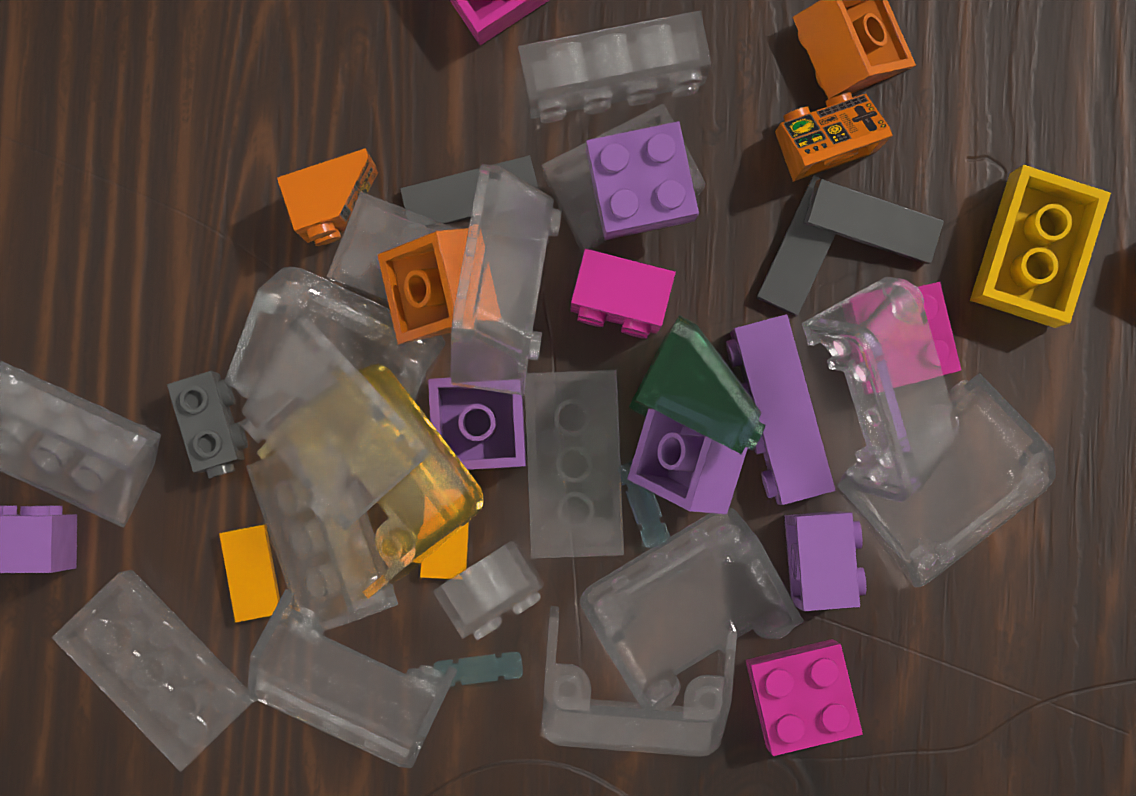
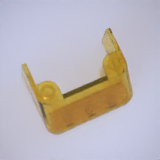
[257,364,483,599]

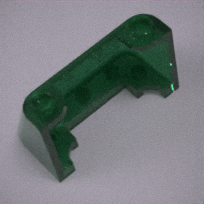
[628,315,766,455]

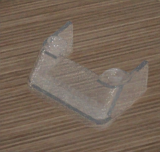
[451,163,562,396]
[248,589,457,768]
[541,606,737,757]

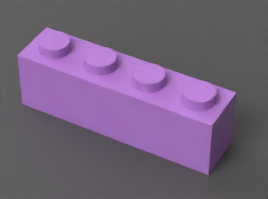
[726,314,836,505]

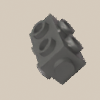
[167,371,248,479]

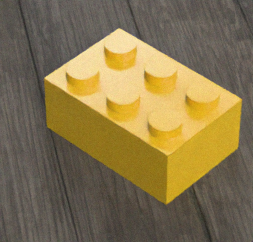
[970,165,1111,328]

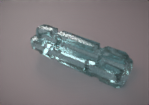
[618,461,670,548]
[434,651,523,688]

